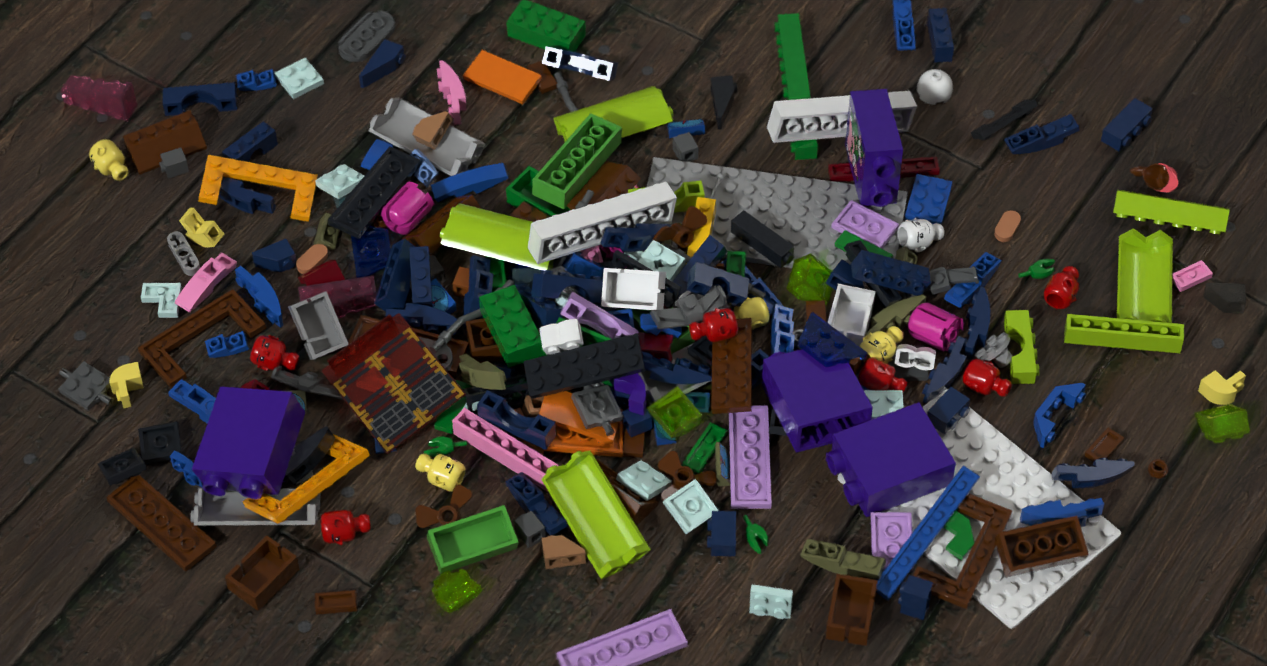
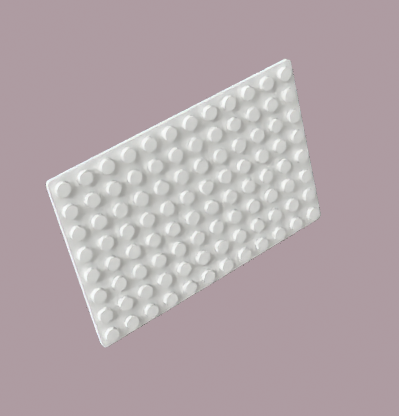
[838,389,1121,629]

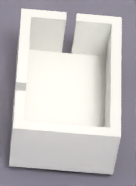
[601,268,666,310]
[826,284,876,348]

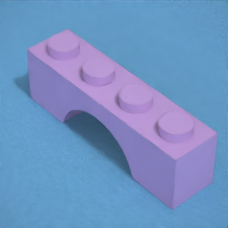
[560,291,639,339]

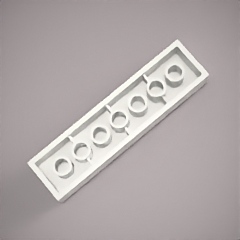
[767,91,917,143]
[528,182,677,264]

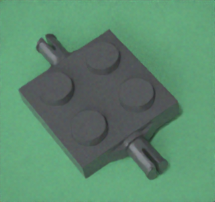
[58,361,114,411]
[571,385,623,436]

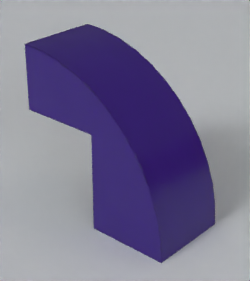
[614,373,646,416]

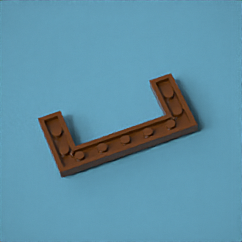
[138,289,266,388]
[913,493,1013,609]

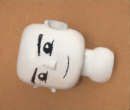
[897,218,944,252]

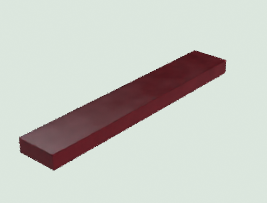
[828,157,940,182]

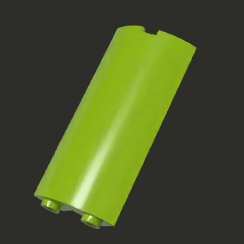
[553,86,673,142]
[440,203,554,270]
[1117,228,1173,323]
[541,450,651,579]

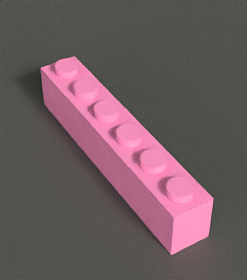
[452,408,559,492]

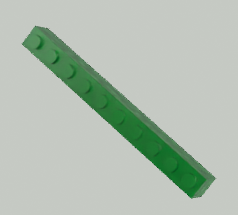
[774,13,818,160]

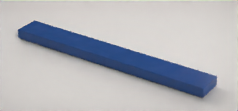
[876,465,980,601]

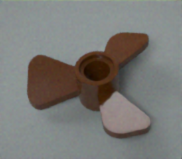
[653,206,707,255]
[658,451,717,501]
[416,485,473,528]

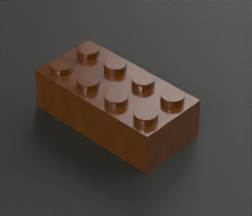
[466,311,540,363]
[995,516,1089,578]

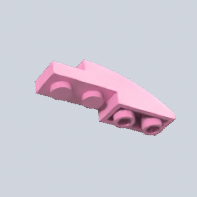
[437,60,467,125]
[175,253,237,313]

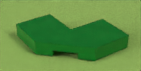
[943,511,974,560]

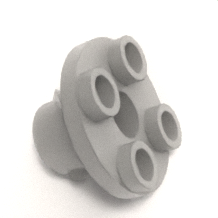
[975,332,1013,368]

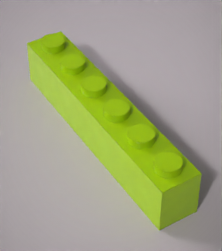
[1113,189,1230,234]
[1064,314,1184,353]

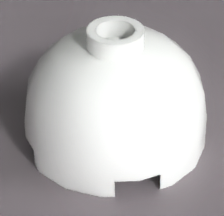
[917,69,953,105]

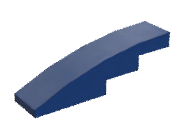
[431,163,509,202]
[771,304,795,355]

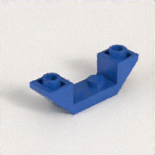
[1033,383,1086,448]

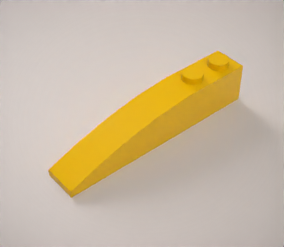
[686,197,716,264]

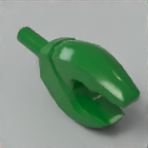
[1018,259,1055,279]
[424,437,467,457]
[743,515,769,554]

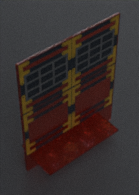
[321,313,466,454]

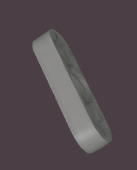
[167,231,200,276]

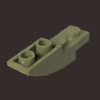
[865,295,926,336]
[459,354,506,390]
[801,539,886,579]

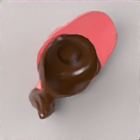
[1130,163,1178,193]

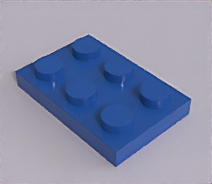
[905,174,953,225]

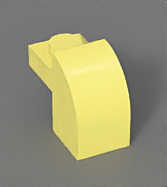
[179,208,224,247]
[110,362,144,408]
[1198,370,1246,405]

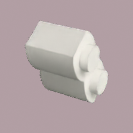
[539,319,584,355]
[895,344,936,370]

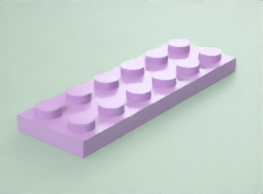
[729,406,771,509]
[556,609,688,666]

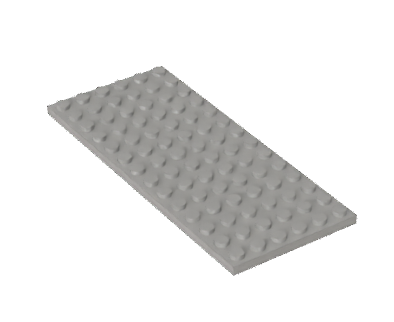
[647,157,908,274]

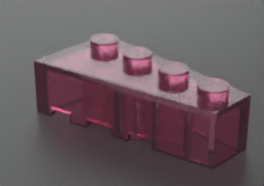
[61,75,137,121]
[298,276,377,318]

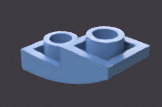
[410,149,438,187]

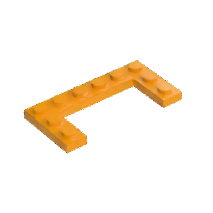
[198,155,317,222]
[242,434,370,524]

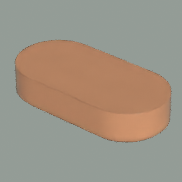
[994,211,1021,242]
[296,244,328,274]

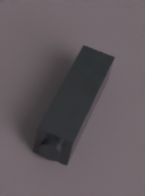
[731,210,794,268]

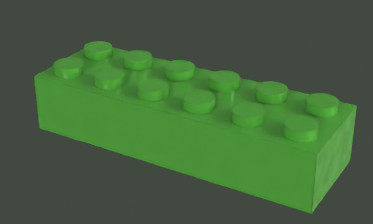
[532,113,622,209]

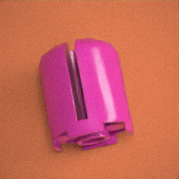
[381,182,434,235]
[908,303,964,352]

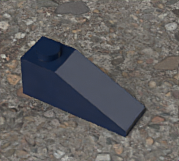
[359,39,405,88]

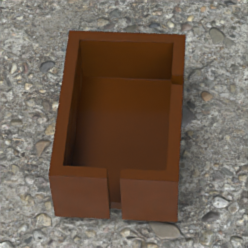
[225,536,300,611]
[826,574,878,646]

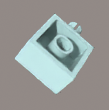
[624,240,686,288]

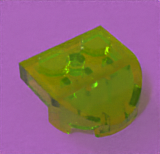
[431,569,483,614]

